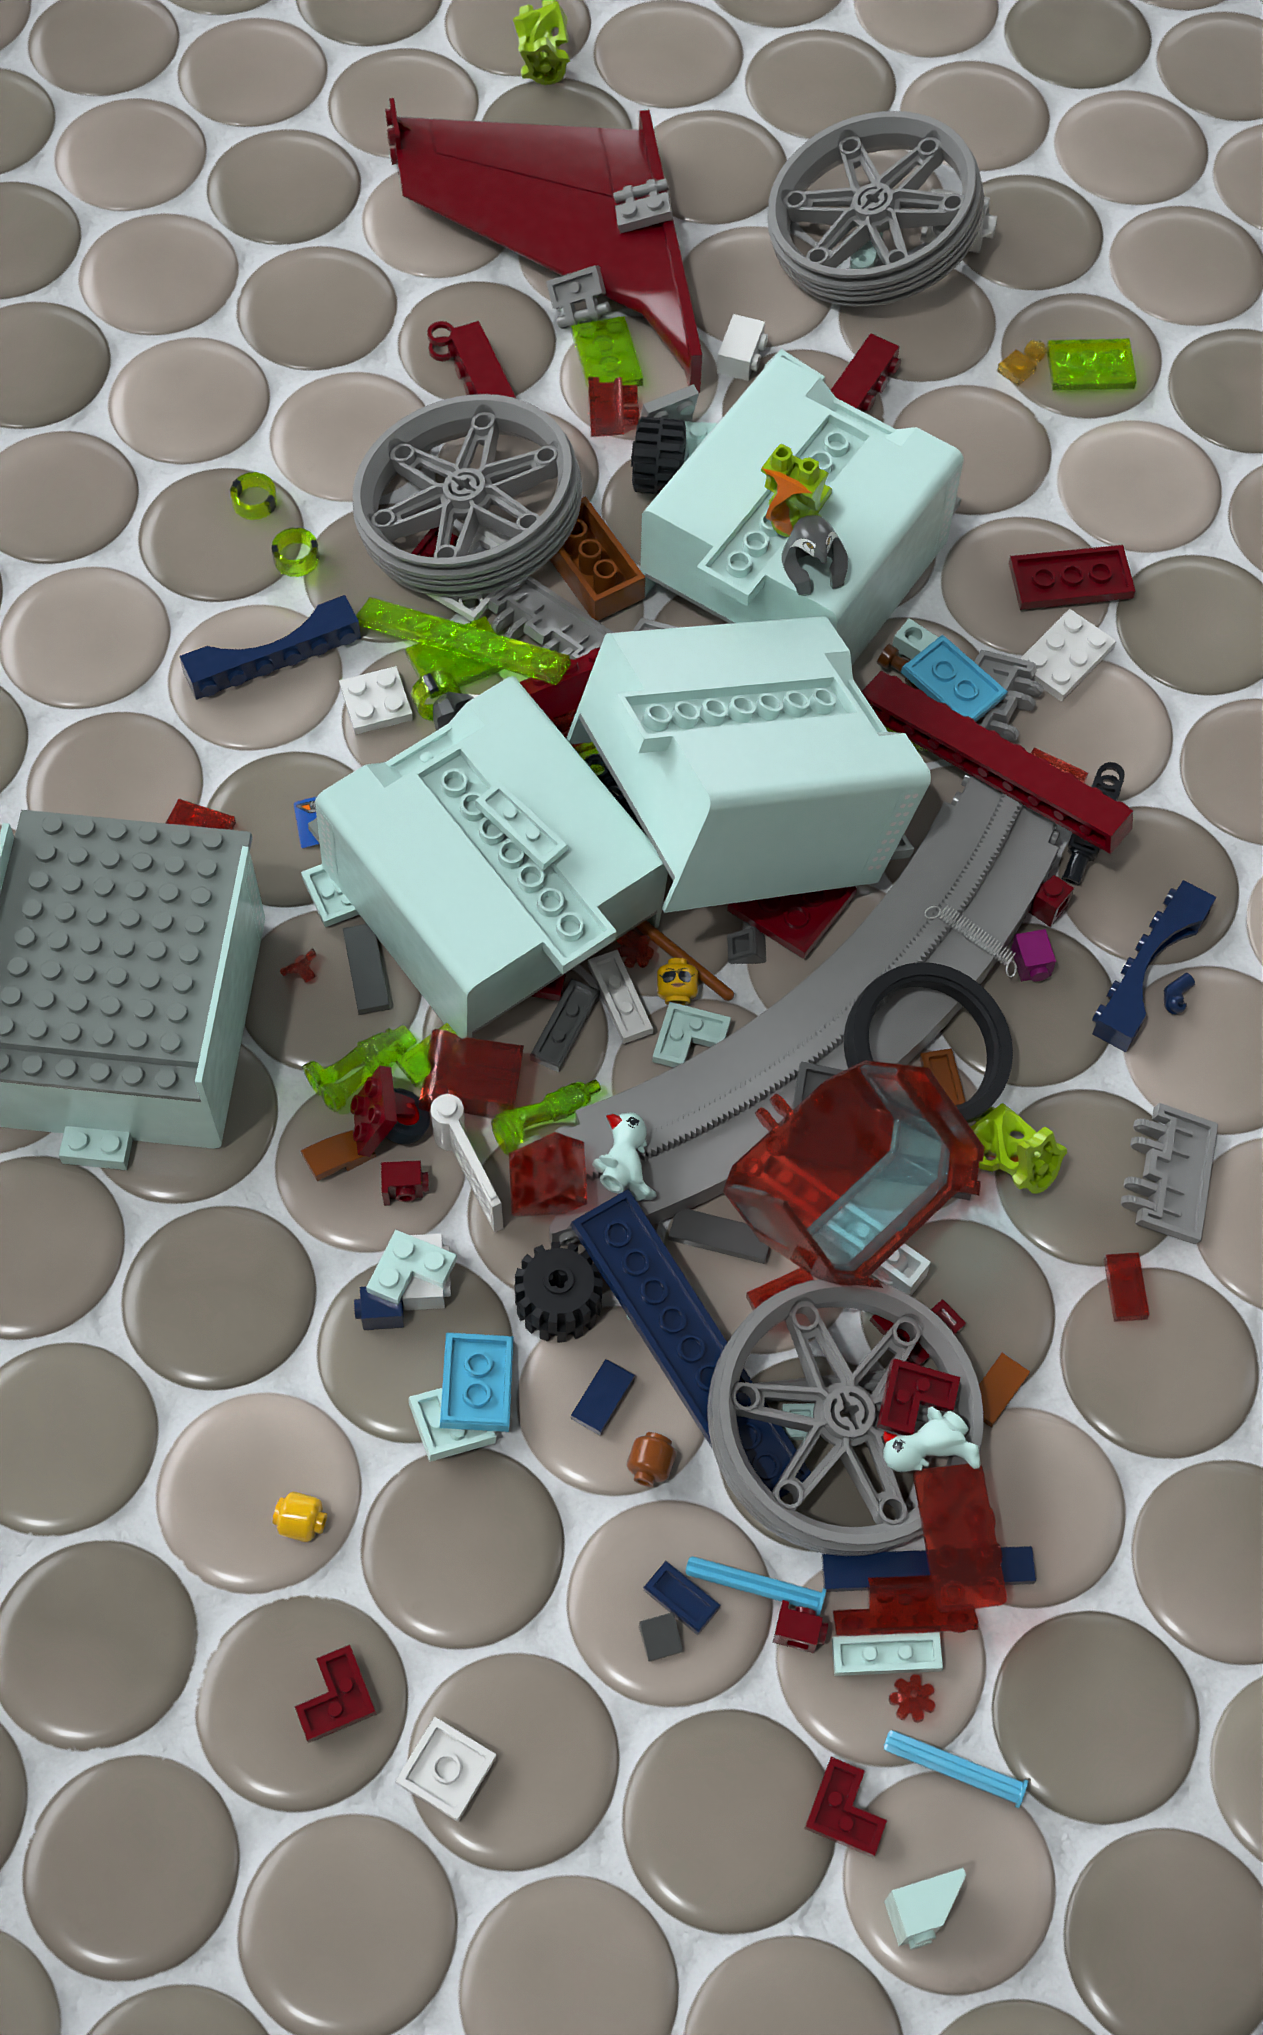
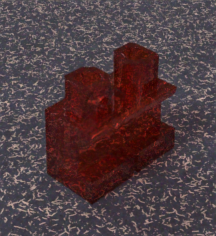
[588,377,640,437]

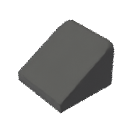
[727,927,767,964]
[639,1612,683,1662]

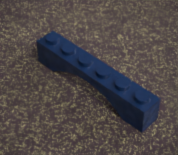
[179,595,361,700]
[1092,880,1216,1052]

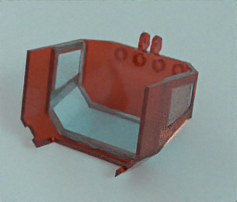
[723,1060,984,1288]

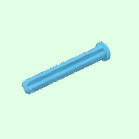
[686,1557,827,1616]
[884,1730,1028,1809]

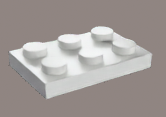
[1020,609,1116,702]

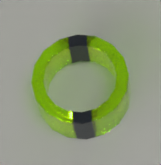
[230,472,277,520]
[271,527,320,577]
[410,671,462,721]

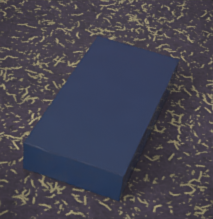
[571,1359,635,1435]
[643,1561,721,1635]

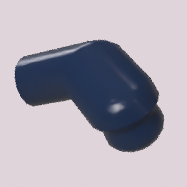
[1164,973,1195,1014]

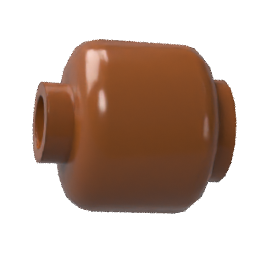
[627,1432,676,1487]

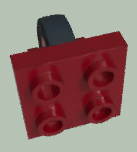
[350,1065,430,1157]

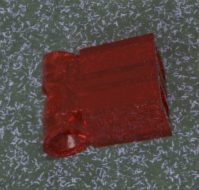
[419,1029,524,1122]

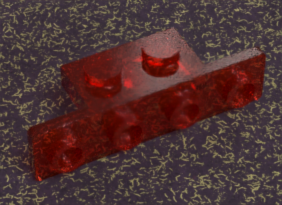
[833,1575,979,1636]

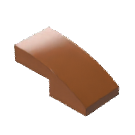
[301,1130,376,1181]

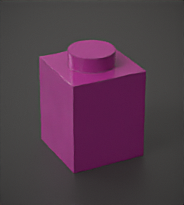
[1011,929,1056,982]

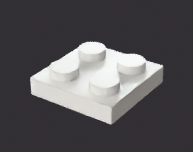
[339,666,413,735]
[395,1717,497,1822]

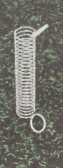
[925,904,1017,977]

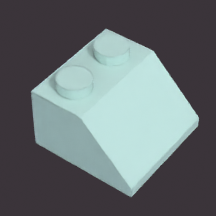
[884,1868,966,1950]

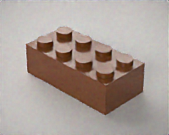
[550,496,645,621]

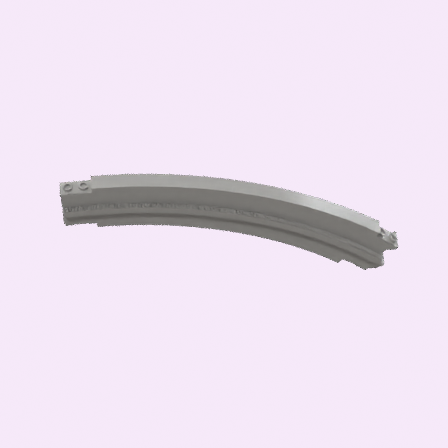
[511,773,1060,1246]

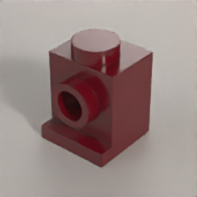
[1029,875,1074,927]
[381,1160,429,1206]
[772,1600,829,1653]

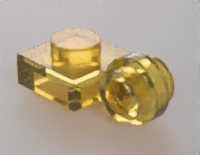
[997,339,1047,387]

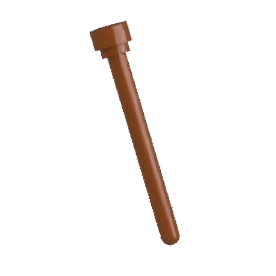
[636,920,734,1001]

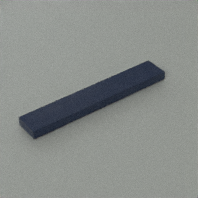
[821,1546,1036,1592]

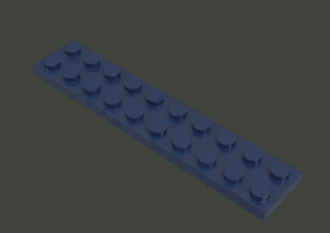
[570,1189,811,1499]

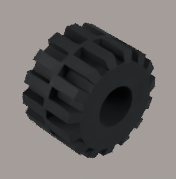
[631,416,686,494]
[515,1242,603,1343]

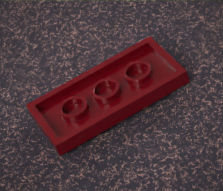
[1009,545,1136,610]

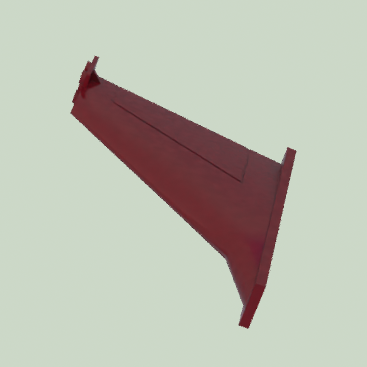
[385,98,703,393]

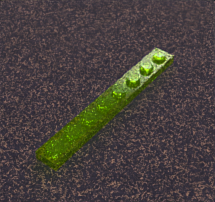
[356,597,571,685]

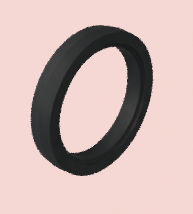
[844,962,1013,1132]

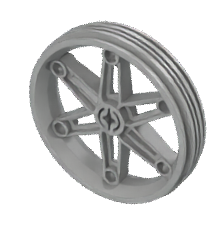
[767,111,984,307]
[353,394,582,597]
[707,1278,983,1556]

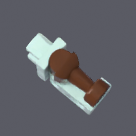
[877,618,939,689]

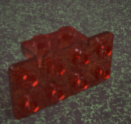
[913,1464,1007,1613]

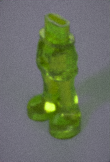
[302,1024,417,1112]
[491,1079,601,1155]

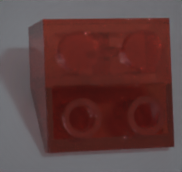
[509,1132,588,1217]

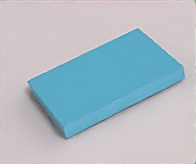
[901,634,1008,722]
[440,1332,514,1432]

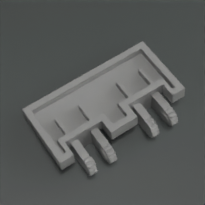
[488,575,614,669]
[974,650,1044,741]
[1121,1103,1218,1244]

